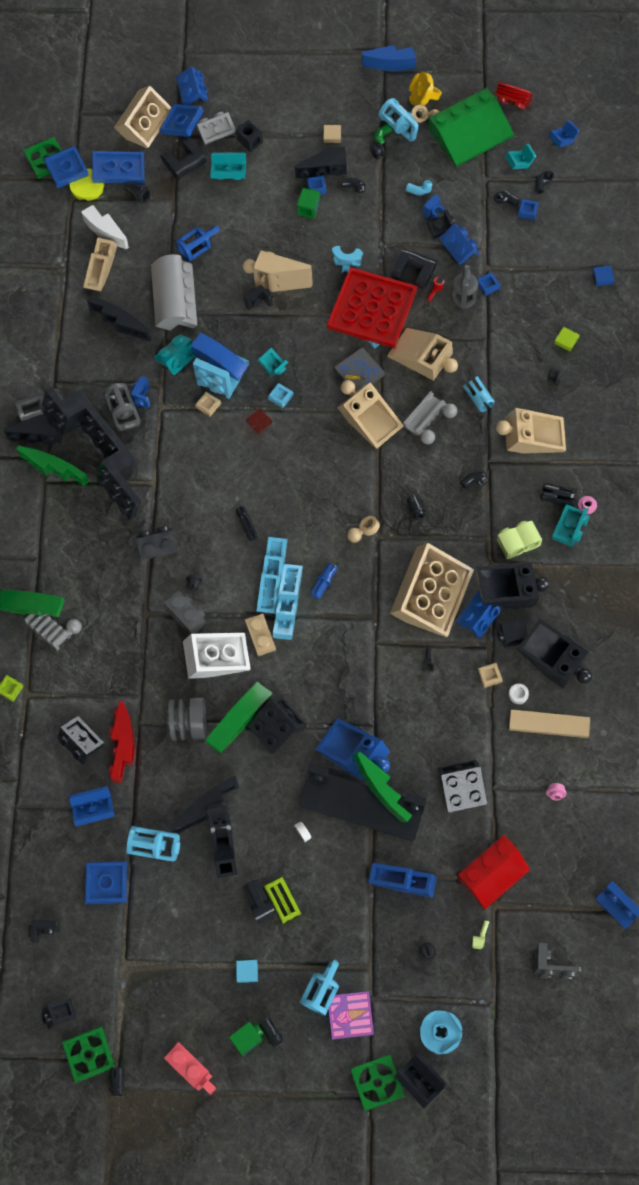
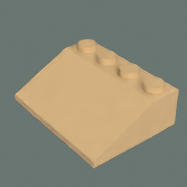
[390,543,474,637]

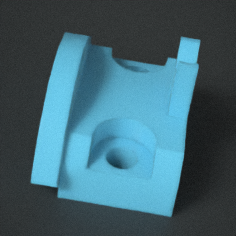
[332,246,363,273]

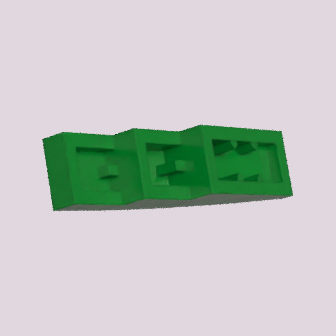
[16,446,89,487]
[0,590,65,618]
[205,682,272,754]
[352,752,412,822]

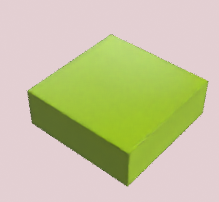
[554,327,579,351]
[0,675,24,702]

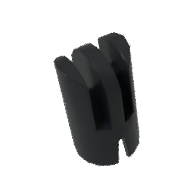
[541,482,578,507]

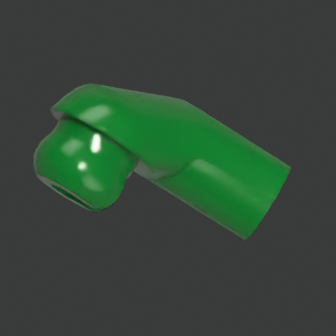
[373,124,392,145]

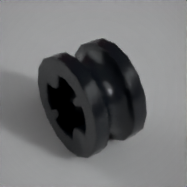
[369,142,385,160]

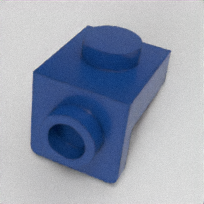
[548,120,580,148]
[131,376,150,409]

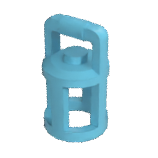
[379,98,419,142]
[127,826,180,861]
[299,960,339,1016]

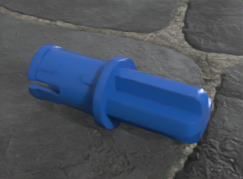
[311,563,338,599]

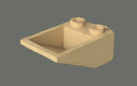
[243,251,313,292]
[388,328,458,381]
[337,380,403,449]
[496,408,566,454]

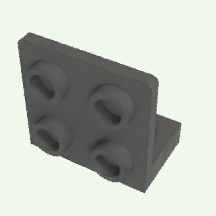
[534,943,581,980]

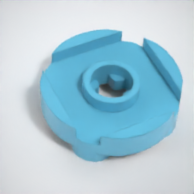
[420,1011,462,1055]

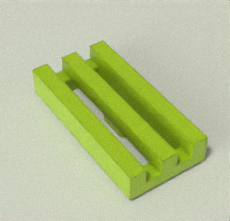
[264,877,301,924]

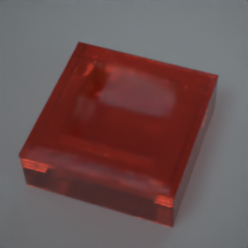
[246,409,272,434]

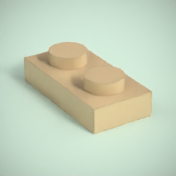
[245,614,276,656]

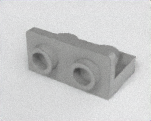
[196,112,236,145]

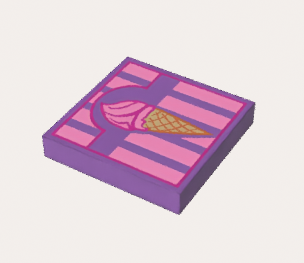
[327,991,374,1040]

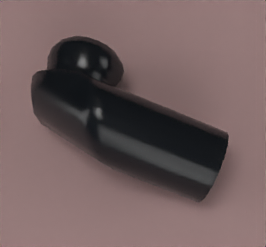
[535,170,554,194]

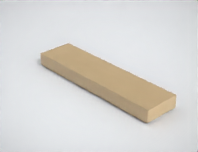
[509,710,590,738]

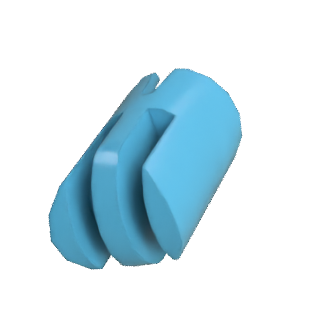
[463,376,494,412]

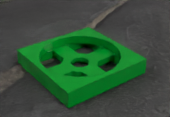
[23,137,62,179]
[62,1026,116,1083]
[350,1055,405,1111]

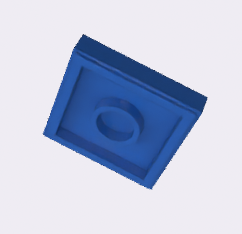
[160,104,204,137]
[44,146,89,189]
[85,861,127,904]

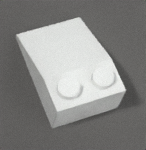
[183,633,251,678]

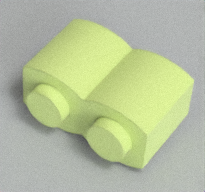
[497,521,542,559]

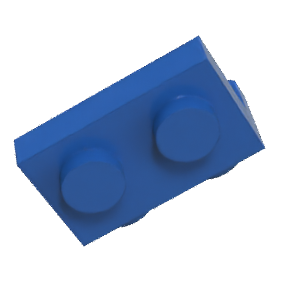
[176,66,208,105]
[439,223,480,265]
[456,592,501,638]
[69,786,115,826]

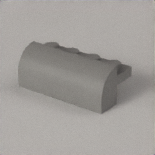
[151,255,197,331]

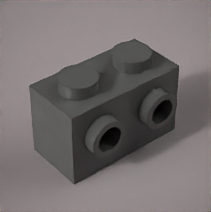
[164,590,206,635]

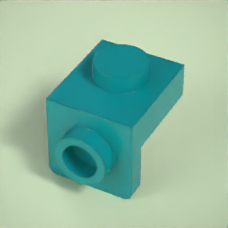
[505,144,536,170]
[257,348,288,377]

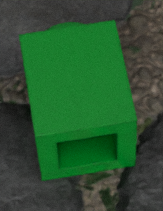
[297,188,320,219]
[229,1022,264,1056]

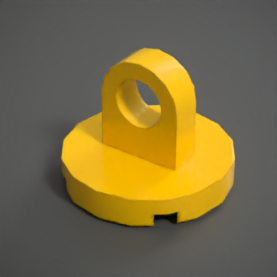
[409,72,442,106]

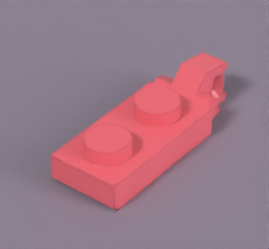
[164,1042,216,1095]

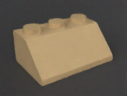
[114,85,172,148]

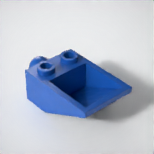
[315,718,390,782]

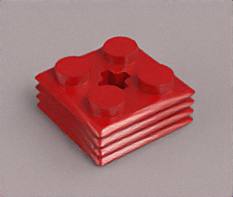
[494,82,534,110]

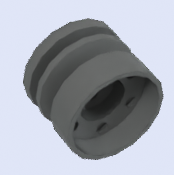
[167,697,207,741]

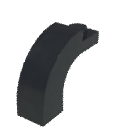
[207,801,237,878]

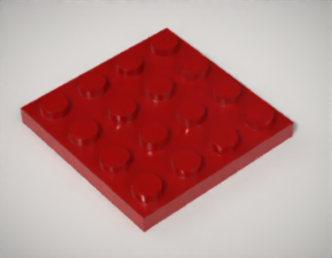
[327,267,418,349]

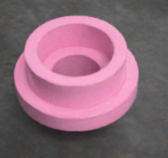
[578,496,597,515]
[546,783,567,801]

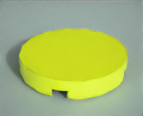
[70,169,104,201]

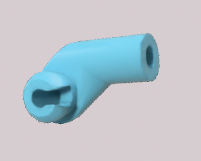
[406,180,432,196]

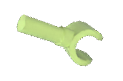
[472,921,489,949]

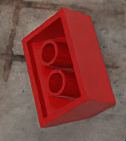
[457,835,530,910]

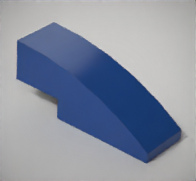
[362,45,416,71]
[191,332,248,381]
[368,863,437,898]

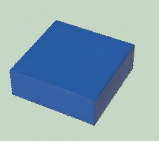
[307,176,327,194]
[518,199,539,220]
[593,266,614,286]
[477,272,501,296]

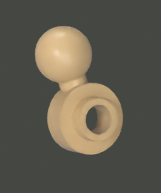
[410,105,440,123]
[347,516,380,543]

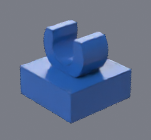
[422,195,444,219]

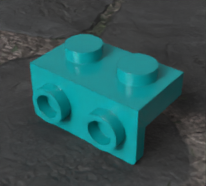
[210,153,247,180]
[154,334,196,375]
[552,504,590,547]

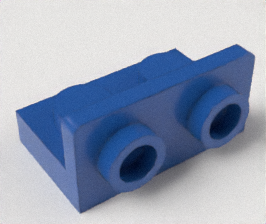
[596,881,639,929]

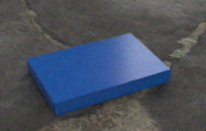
[92,151,145,184]

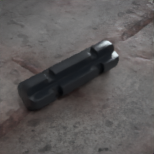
[236,506,258,541]

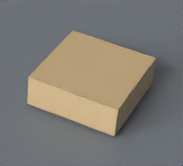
[324,125,341,143]
[195,392,221,417]
[477,663,503,688]

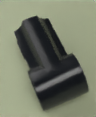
[242,879,276,924]

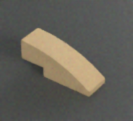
[83,238,117,292]

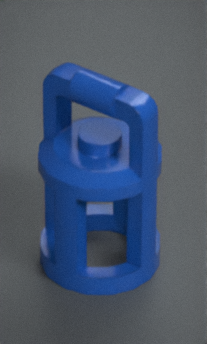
[175,226,220,262]

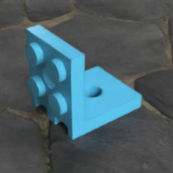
[193,355,249,399]

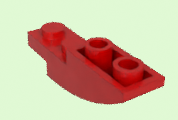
[109,701,135,784]

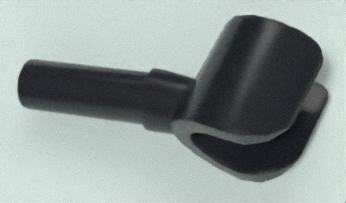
[423,647,435,673]

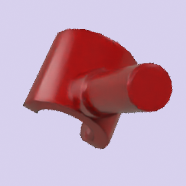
[426,277,444,302]

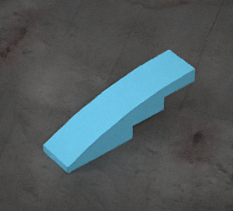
[257,537,288,614]
[273,564,303,640]

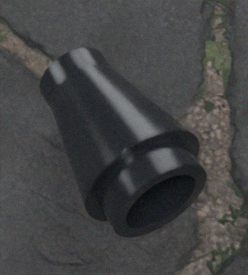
[125,181,151,203]

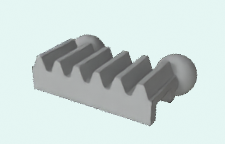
[403,391,458,444]
[23,614,82,651]

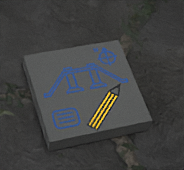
[334,347,385,391]

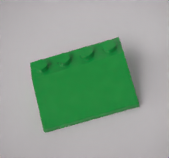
[429,88,514,167]

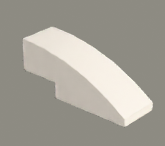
[81,205,129,249]

